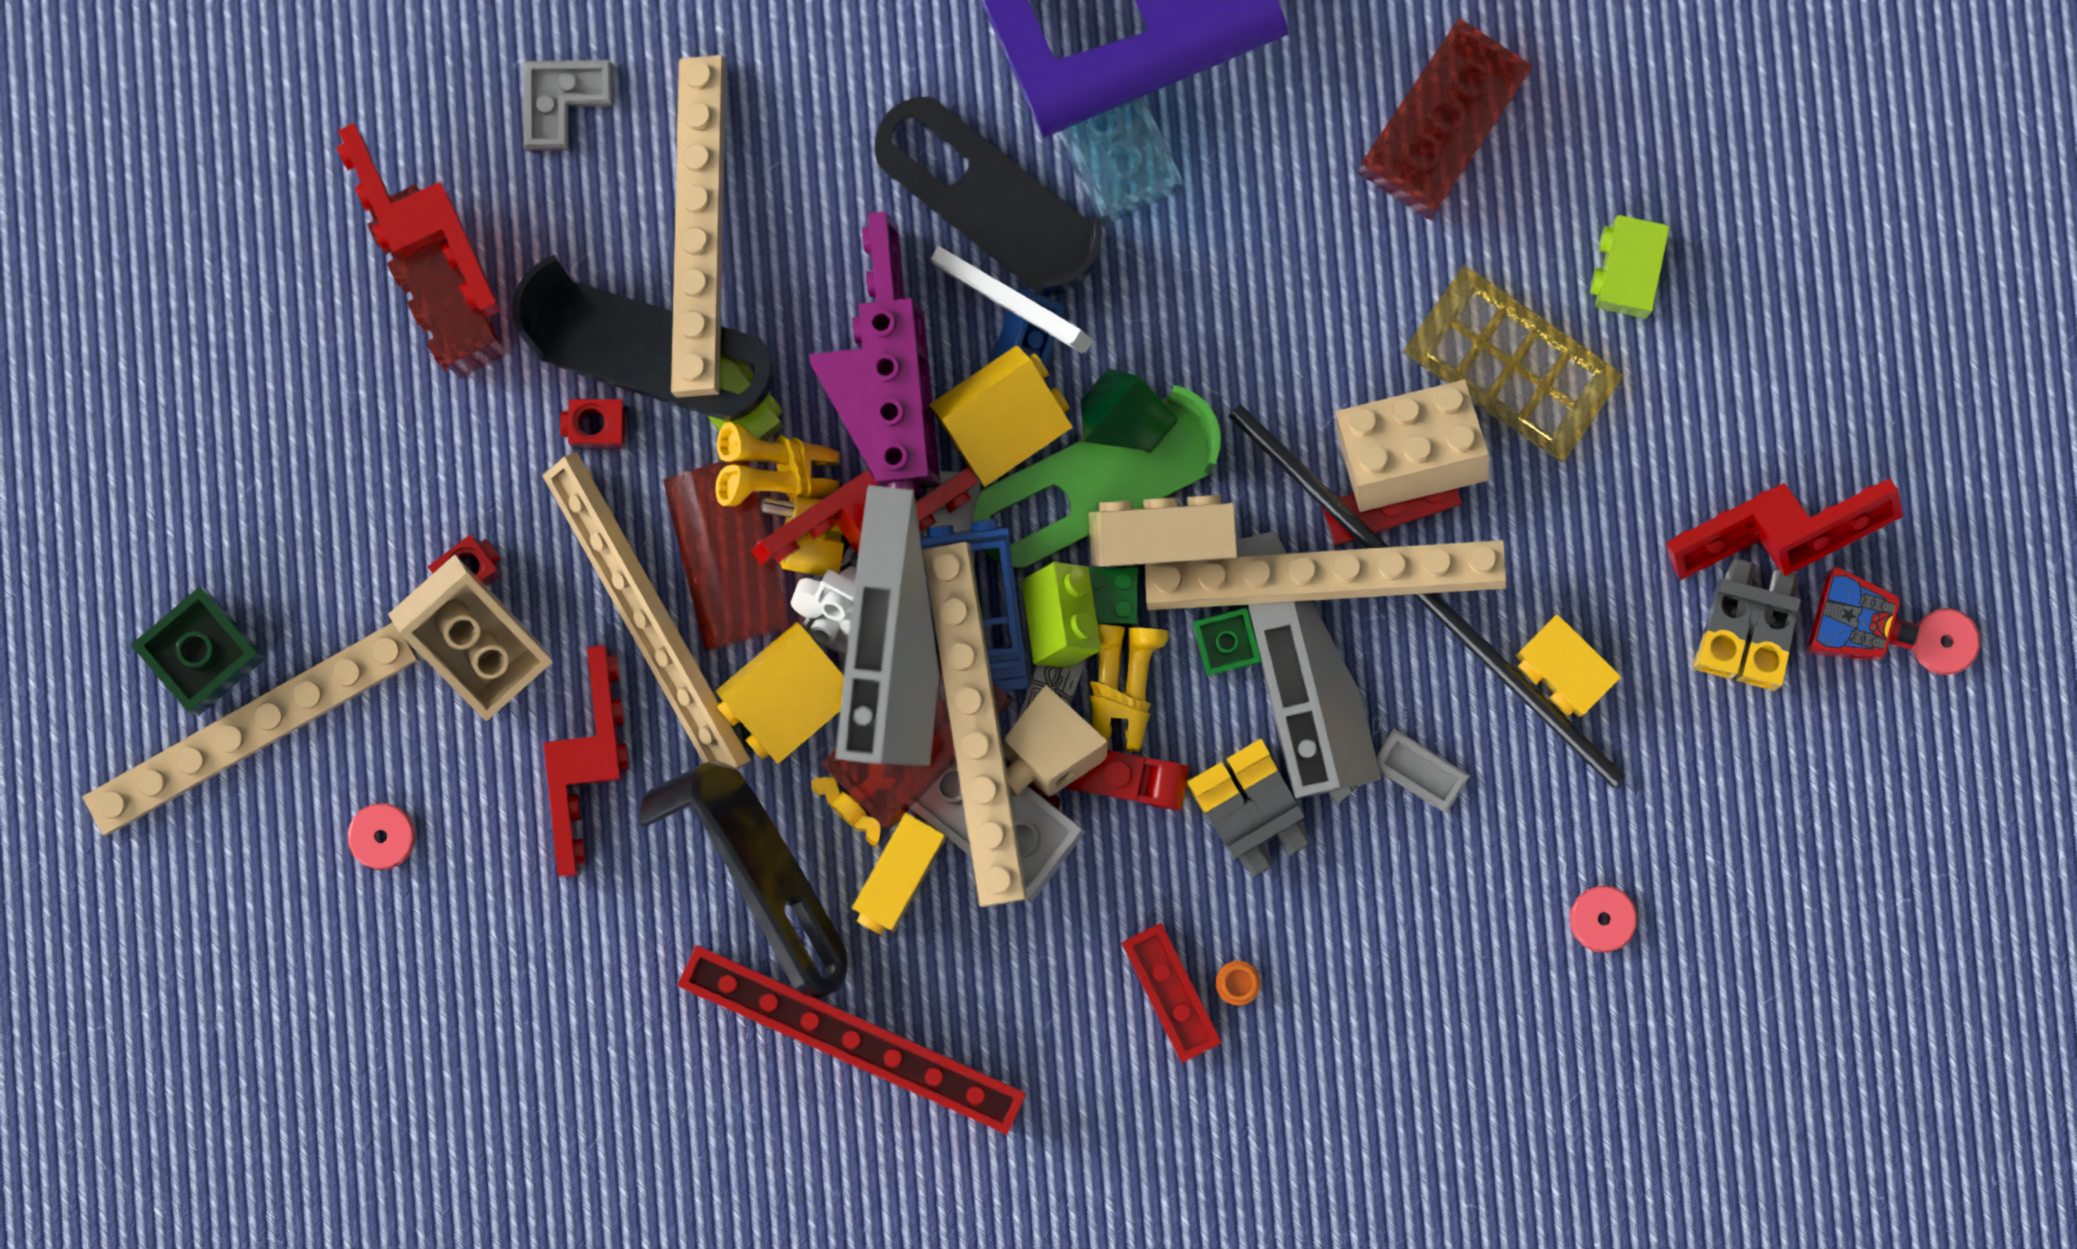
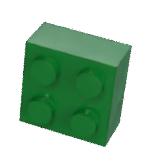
[1089,568,1137,626]
[1192,608,1261,678]

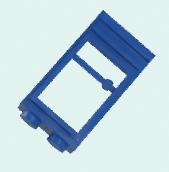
[920,519,1029,700]

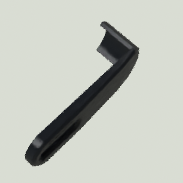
[874,97,1102,297]
[512,255,774,422]
[639,761,848,999]

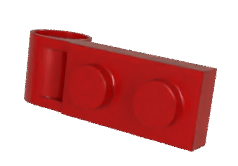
[1063,750,1190,811]

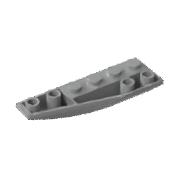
[836,485,940,765]
[1236,531,1382,800]

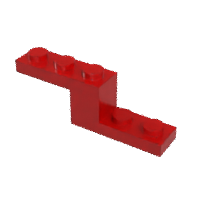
[336,123,501,318]
[751,467,979,565]
[1666,478,1903,581]
[543,645,630,878]

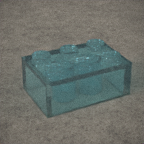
[1057,96,1183,227]

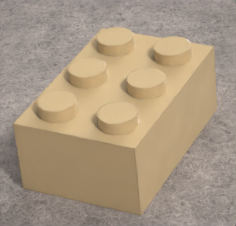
[1335,379,1489,512]
[1088,495,1237,566]
[388,555,553,722]

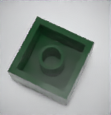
[131,586,267,716]

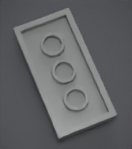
[892,723,1086,903]

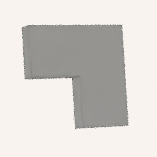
[523,60,613,151]

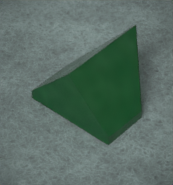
[1080,368,1177,454]

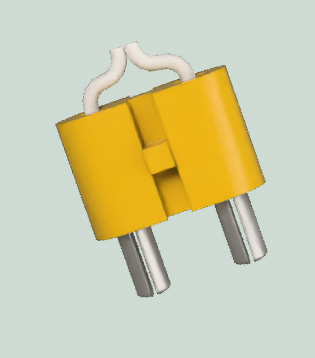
[757,496,855,577]

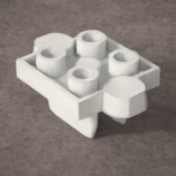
[791,566,857,657]

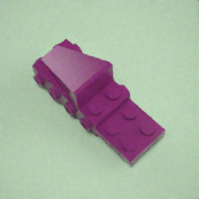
[809,211,941,496]

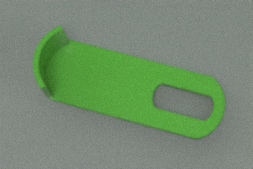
[973,385,1221,570]

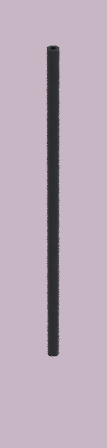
[1228,403,1625,788]

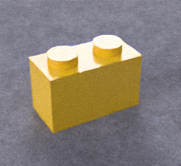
[1515,614,1621,718]

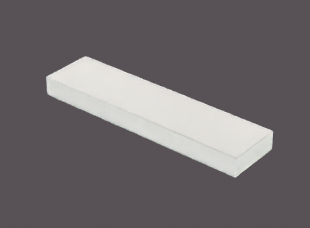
[931,246,1094,353]

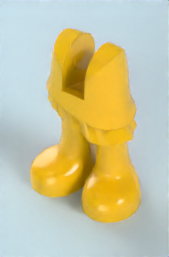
[715,422,841,507]
[1089,624,1169,752]

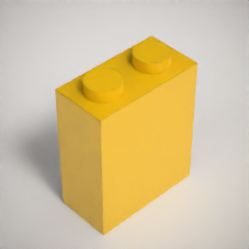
[929,345,1073,487]
[716,622,844,764]
[852,813,947,935]

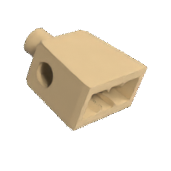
[1003,685,1107,797]

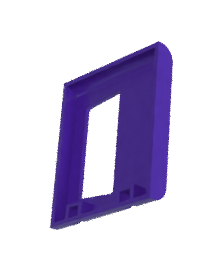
[980,0,1288,138]

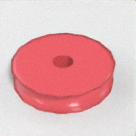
[1912,608,1981,675]
[347,803,415,870]
[1570,886,1638,953]

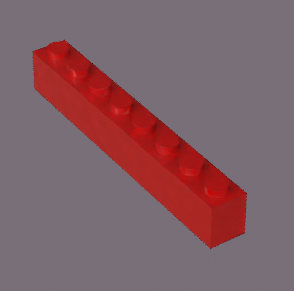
[677,945,1027,1135]

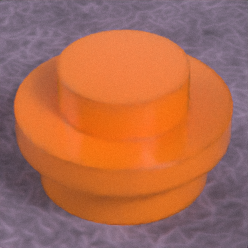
[1216,961,1261,1006]

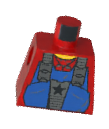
[1805,567,1919,661]

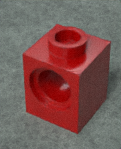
[560,399,626,449]
[427,534,503,587]

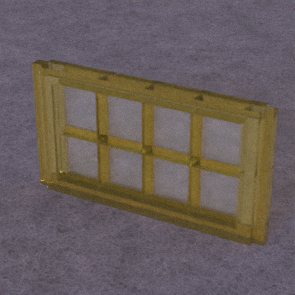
[1403,265,1624,463]

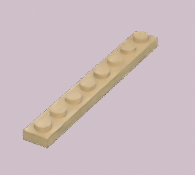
[671,55,726,398]
[542,452,751,770]
[1145,540,1506,610]
[923,542,1027,907]
[82,622,418,836]

